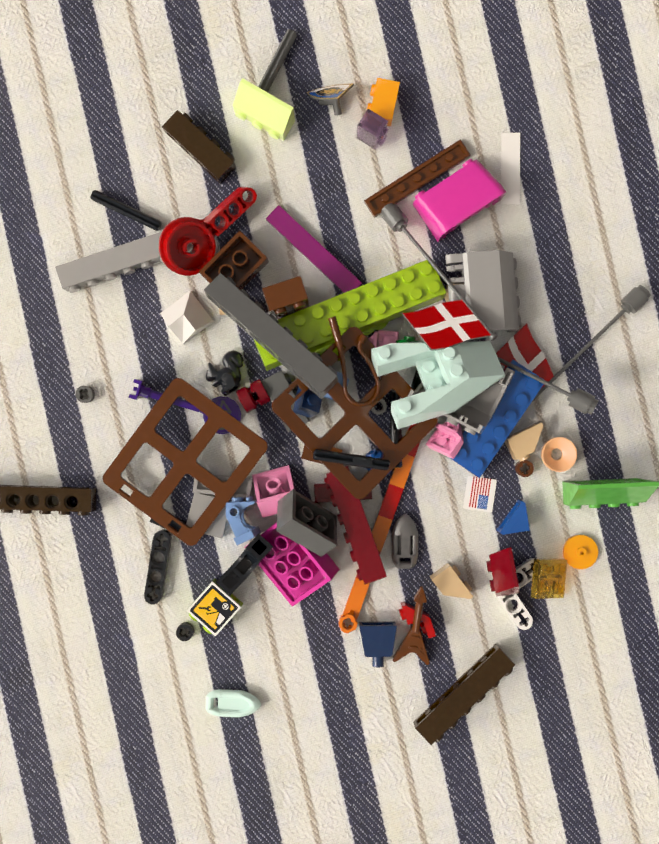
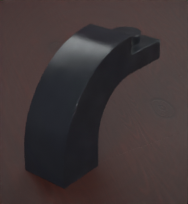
[216,534,273,596]

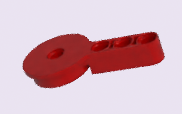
[159,187,257,276]

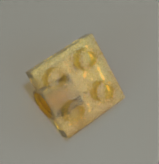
[531,559,567,599]

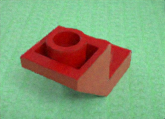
[399,602,436,638]

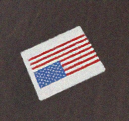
[463,476,497,512]

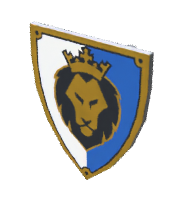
[307,83,354,115]

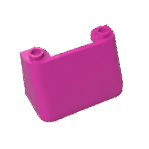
[413,158,506,242]

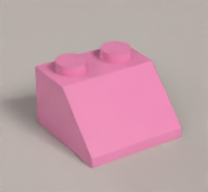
[252,465,296,517]

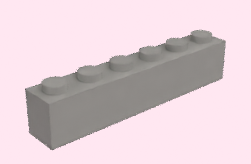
[55,232,163,293]

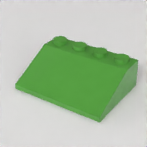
[562,478,659,509]

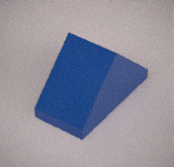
[496,500,530,535]

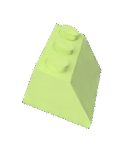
[233,78,295,141]

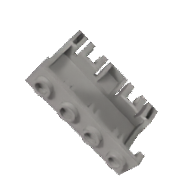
[445,250,521,332]
[408,365,515,435]

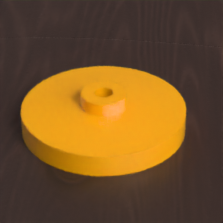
[563,535,598,569]

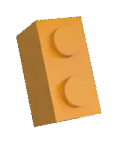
[366,78,400,126]

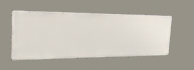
[501,133,520,205]

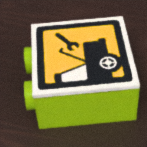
[187,578,243,636]

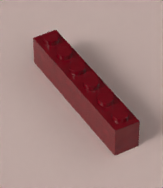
[324,466,387,584]

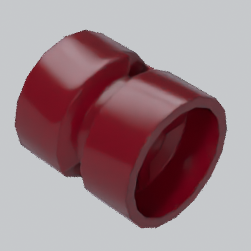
[236,379,271,413]

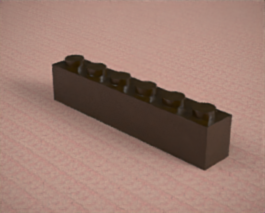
[413,644,515,745]

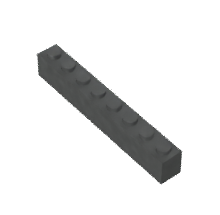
[204,273,338,399]

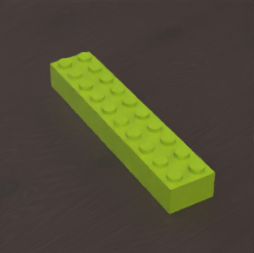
[253,260,446,371]

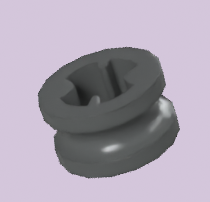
[75,386,95,403]

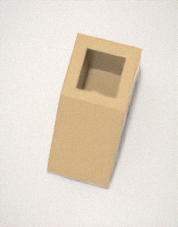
[429,563,473,599]

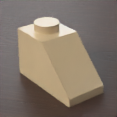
[505,422,543,462]

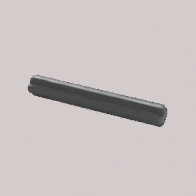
[258,29,297,93]

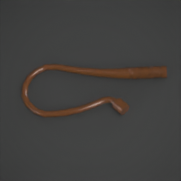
[328,316,381,407]

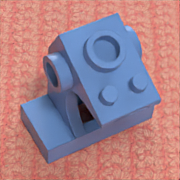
[226,496,261,545]

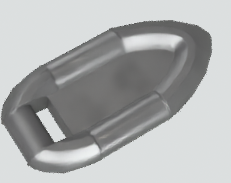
[391,514,418,569]

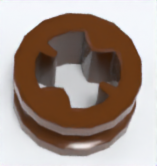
[515,460,534,477]

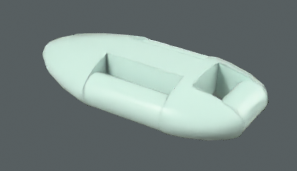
[206,689,261,717]

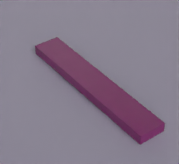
[266,205,362,293]

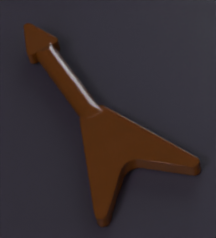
[393,586,430,665]

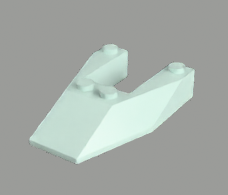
[371,341,505,429]

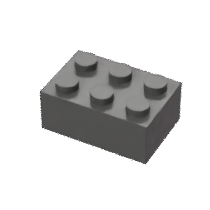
[276,489,337,557]

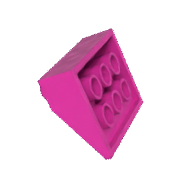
[244,521,340,607]

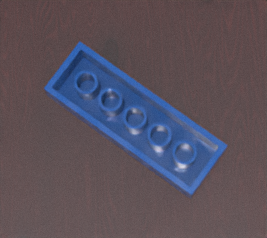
[447,360,544,478]

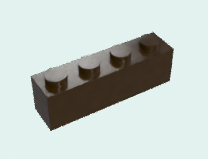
[162,110,236,184]

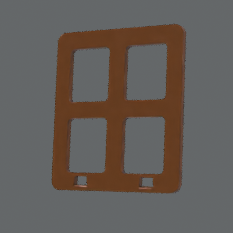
[272,327,438,499]
[103,378,268,546]

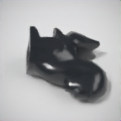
[206,350,244,396]

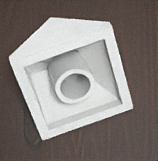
[160,291,214,344]

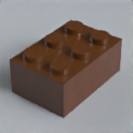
[199,231,269,290]
[262,276,309,320]

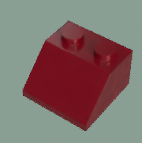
[486,547,520,597]

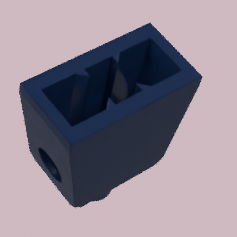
[359,621,397,668]

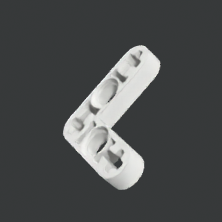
[494,558,543,630]

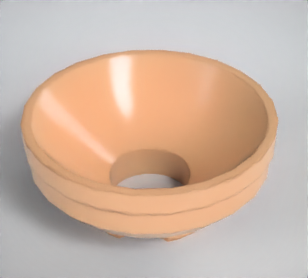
[541,437,577,472]

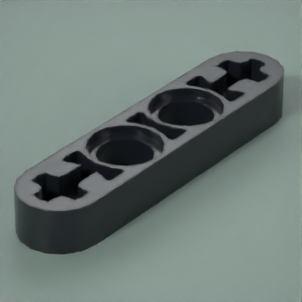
[144,529,172,605]

